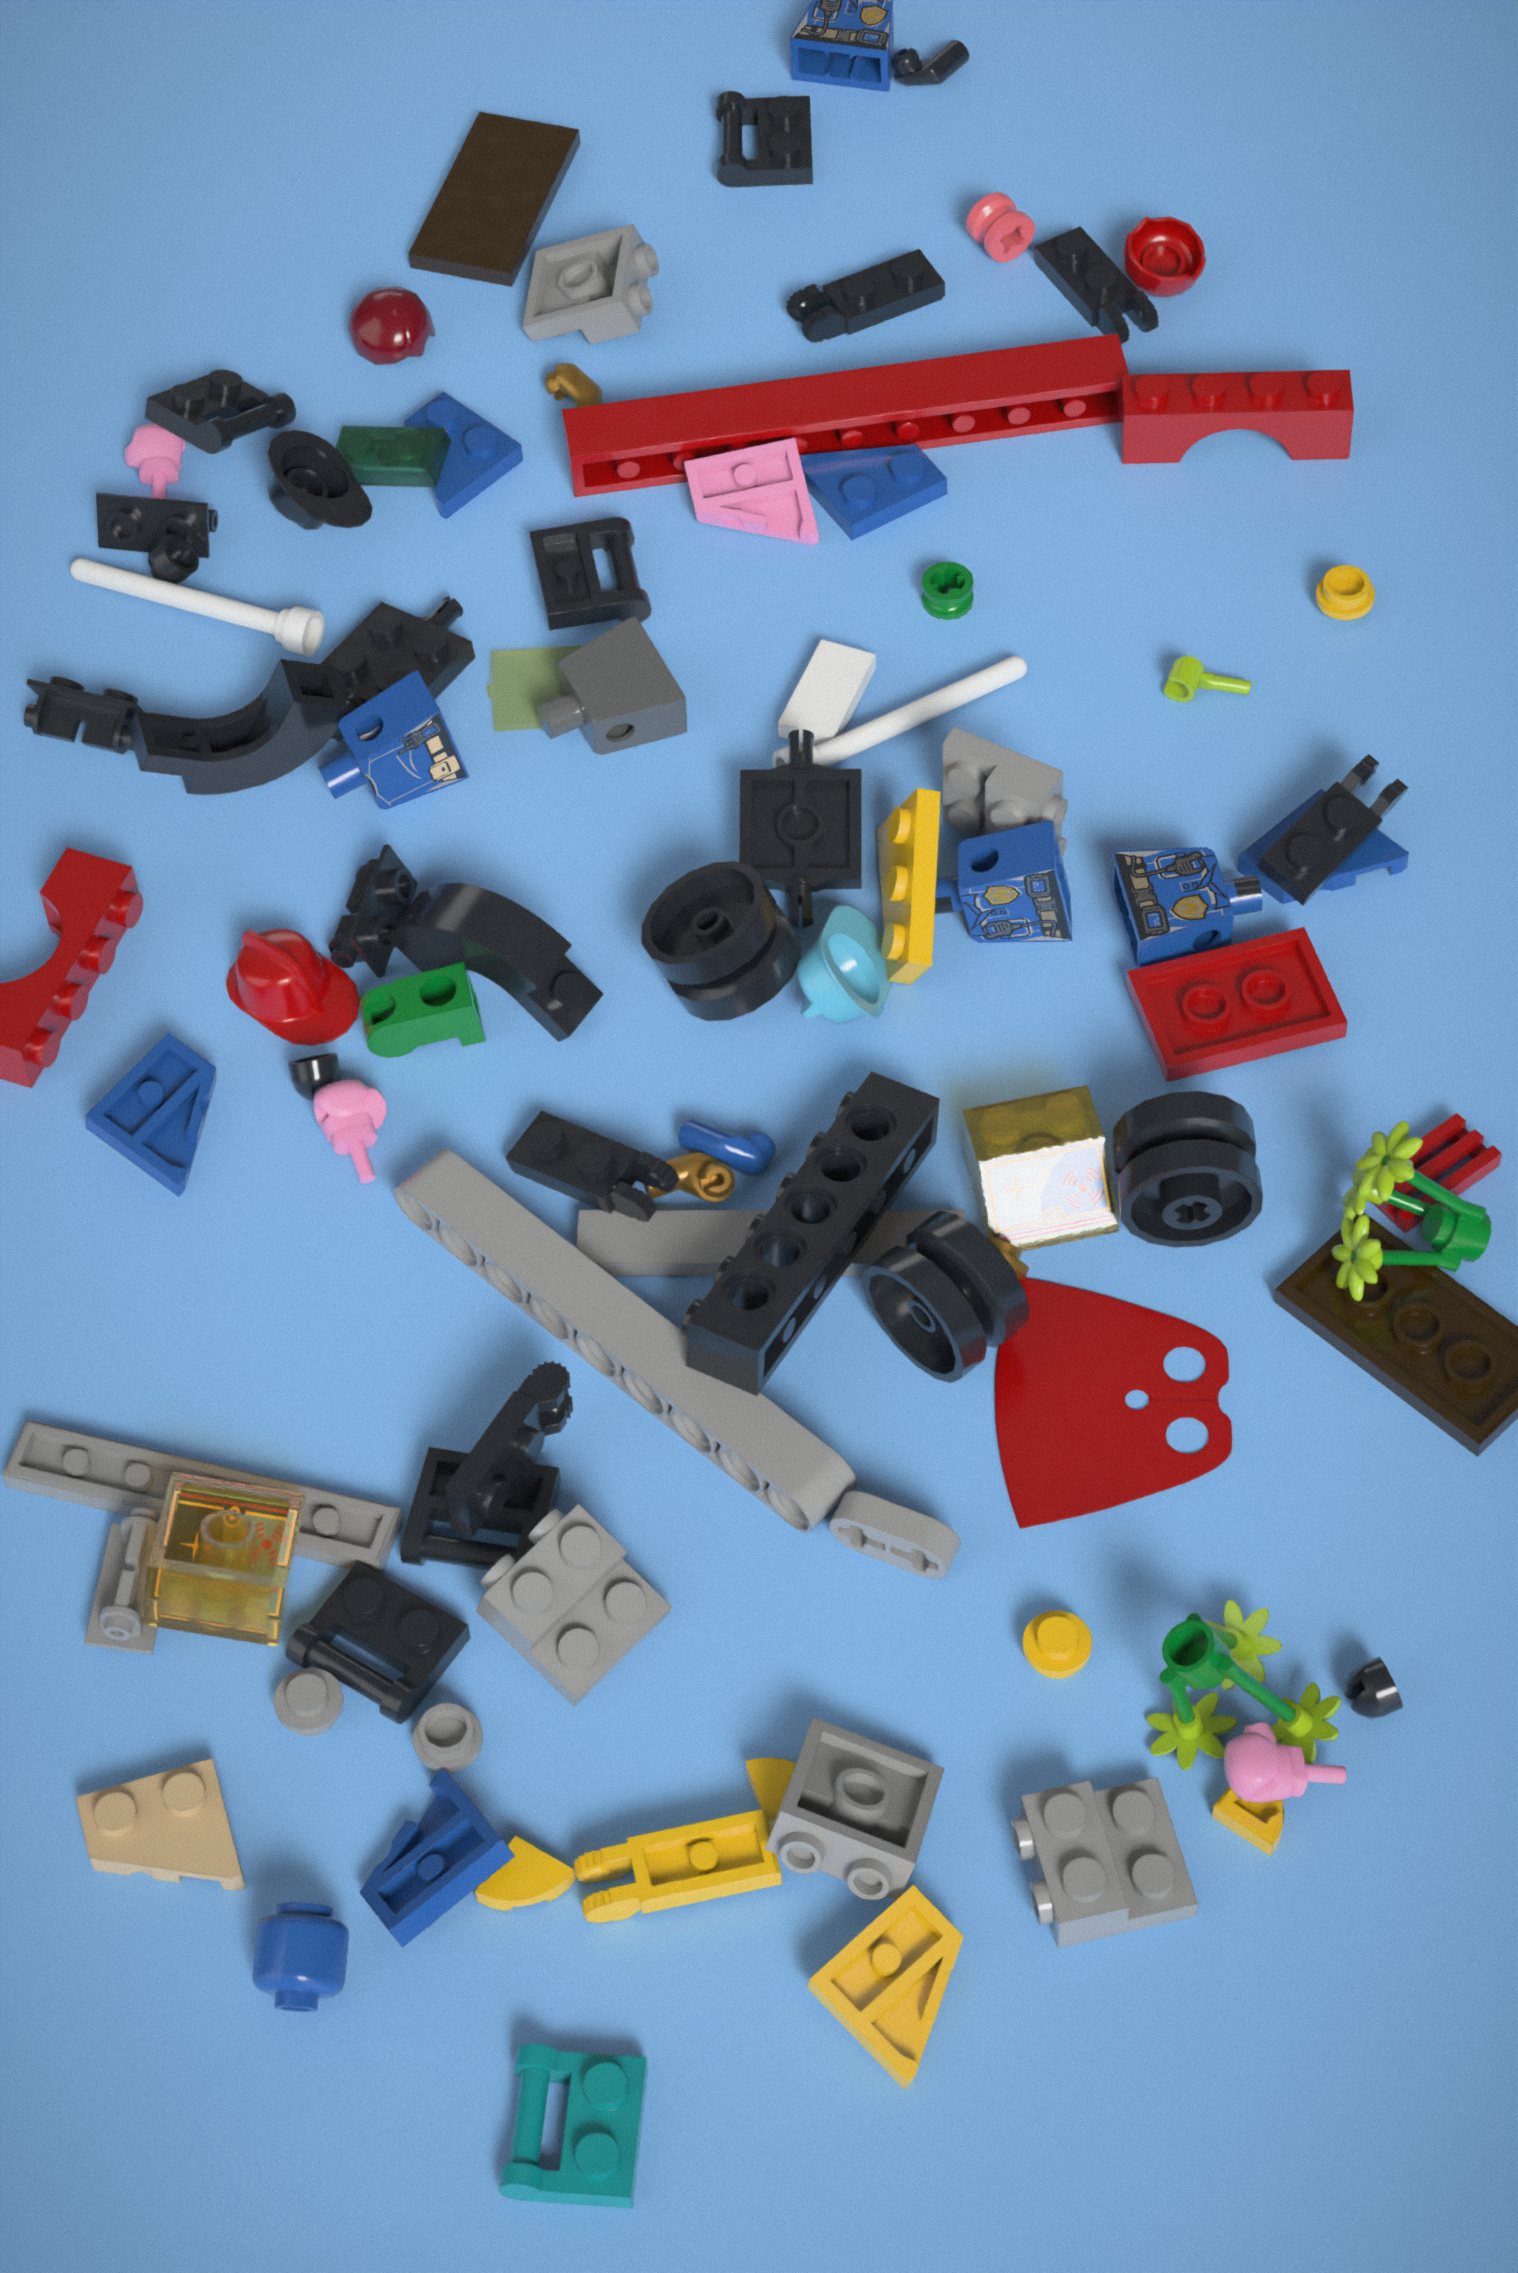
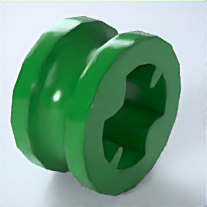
[921,562,974,620]

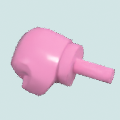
[124,423,185,499]
[313,1079,387,1183]
[1223,1722,1346,1803]

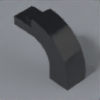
[128,659,348,795]
[385,883,604,1042]

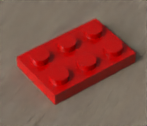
[1126,927,1348,1082]

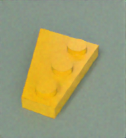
[876,788,941,985]

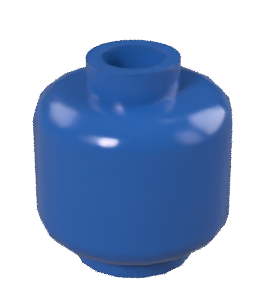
[252,1902,349,2012]

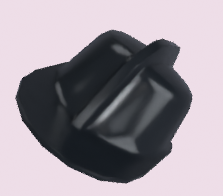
[267,430,373,530]

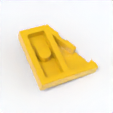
[807,1885,964,2090]

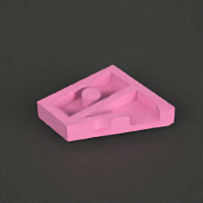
[684,438,819,545]

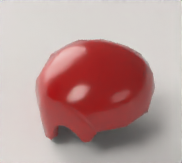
[1123,216,1206,298]

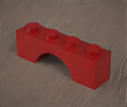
[1120,369,1354,464]
[0,847,143,1088]

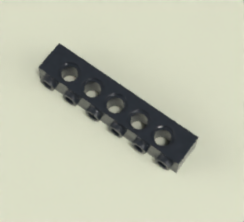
[681,1071,940,1396]

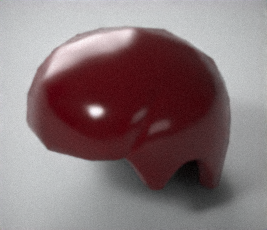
[348,286,435,365]

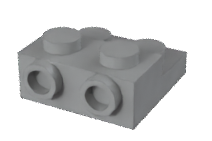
[522,224,659,345]
[943,727,1068,858]
[476,1504,672,1707]
[765,1717,945,1900]
[1011,1777,1198,1948]

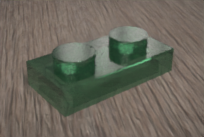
[335,426,451,487]

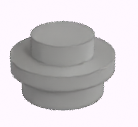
[274,1668,344,1736]
[413,1703,483,1773]

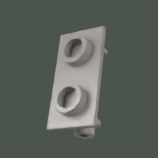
[84,1508,169,1655]

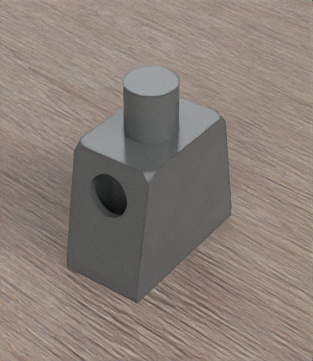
[537,616,687,755]

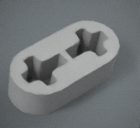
[829,1491,961,1579]

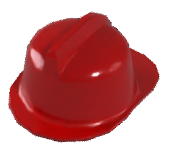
[226,928,360,1046]

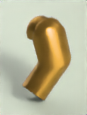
[544,363,603,408]
[643,1151,736,1202]

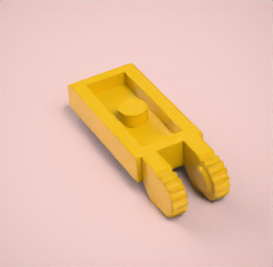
[573,1809,782,1924]

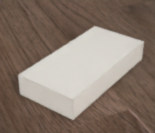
[778,639,876,747]

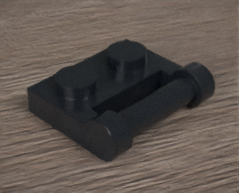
[715,91,813,187]
[145,369,296,454]
[529,517,652,631]
[400,1447,561,1570]
[285,1561,471,1724]

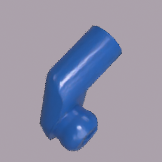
[678,1119,776,1176]

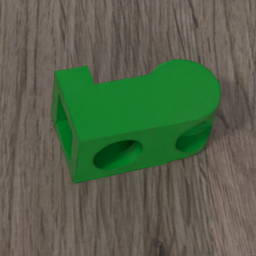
[360,962,486,1058]

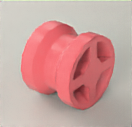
[966,192,1035,263]

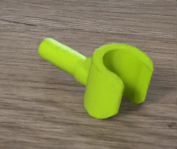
[1164,656,1251,702]

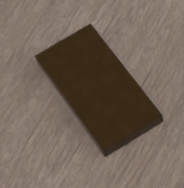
[408,112,581,287]
[1274,1212,1518,1457]

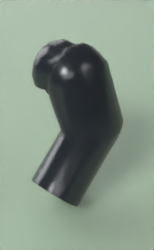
[891,40,969,86]

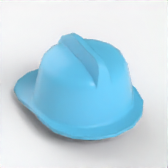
[796,905,893,1024]

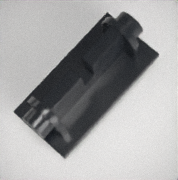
[96,493,218,558]
[23,676,144,755]
[328,844,418,978]

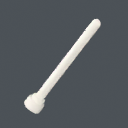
[70,558,324,657]
[772,656,1027,768]

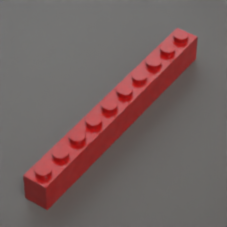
[562,333,1129,497]

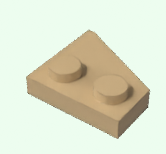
[76,1758,246,1891]

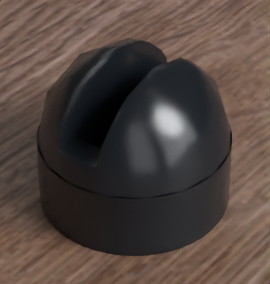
[148,534,199,584]
[288,1053,341,1101]
[1344,1657,1403,1719]

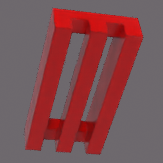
[1371,1113,1502,1233]

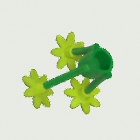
[1331,1121,1491,1301]
[1147,1599,1341,1771]

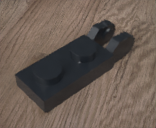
[1034,226,1159,344]
[785,249,945,343]
[1256,754,1409,906]
[505,1111,680,1222]
[445,1361,573,1538]

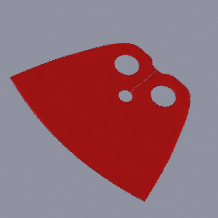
[995,1278,1232,1529]

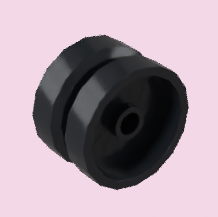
[641,861,801,1021]
[1112,1091,1263,1248]
[861,1210,1030,1383]

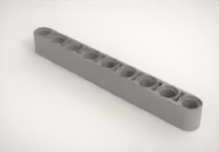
[394,1148,857,1533]

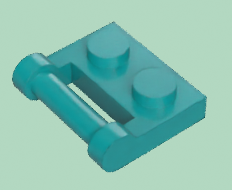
[498,2043,649,2209]

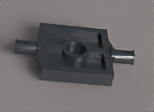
[321,596,476,741]
[739,729,862,927]

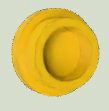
[1316,565,1375,620]
[1023,1610,1092,1679]

